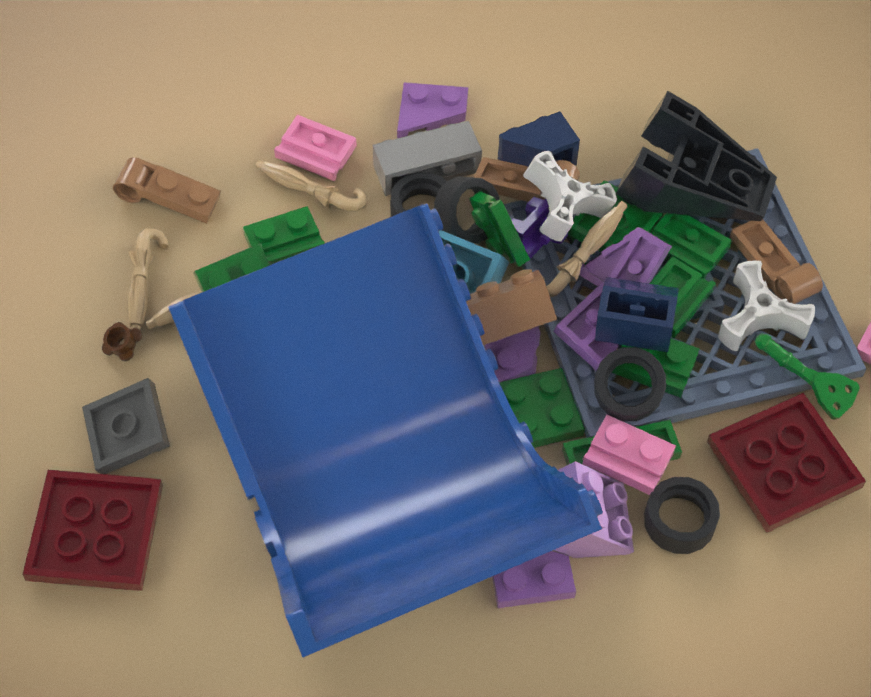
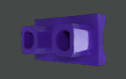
[512,197,568,259]

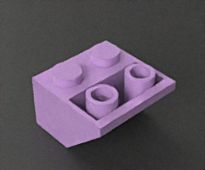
[555,461,634,558]

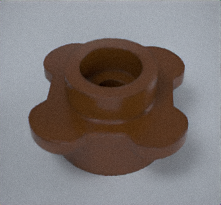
[102,322,142,361]

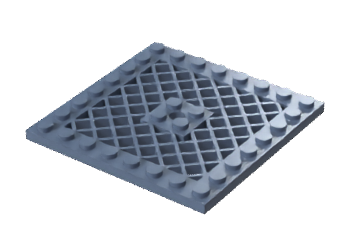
[504,148,866,438]

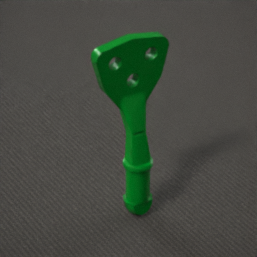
[755,333,860,420]

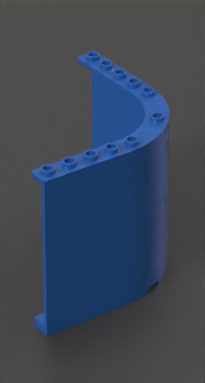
[168,203,603,657]

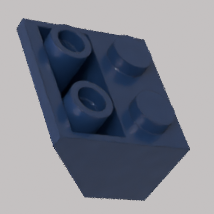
[498,111,580,166]
[595,277,679,352]

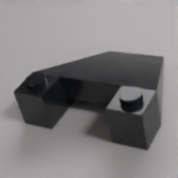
[615,91,777,221]

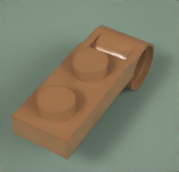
[113,157,221,224]
[474,157,580,202]
[729,219,823,304]

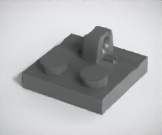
[82,378,170,474]

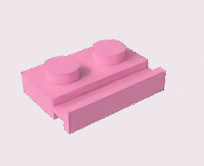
[274,115,357,181]
[582,415,676,495]

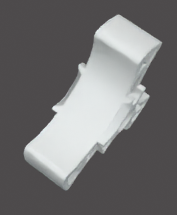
[523,151,617,241]
[718,260,815,351]

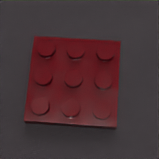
[707,392,866,533]
[22,469,163,591]

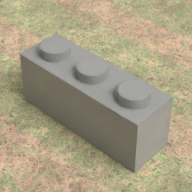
[373,121,482,196]

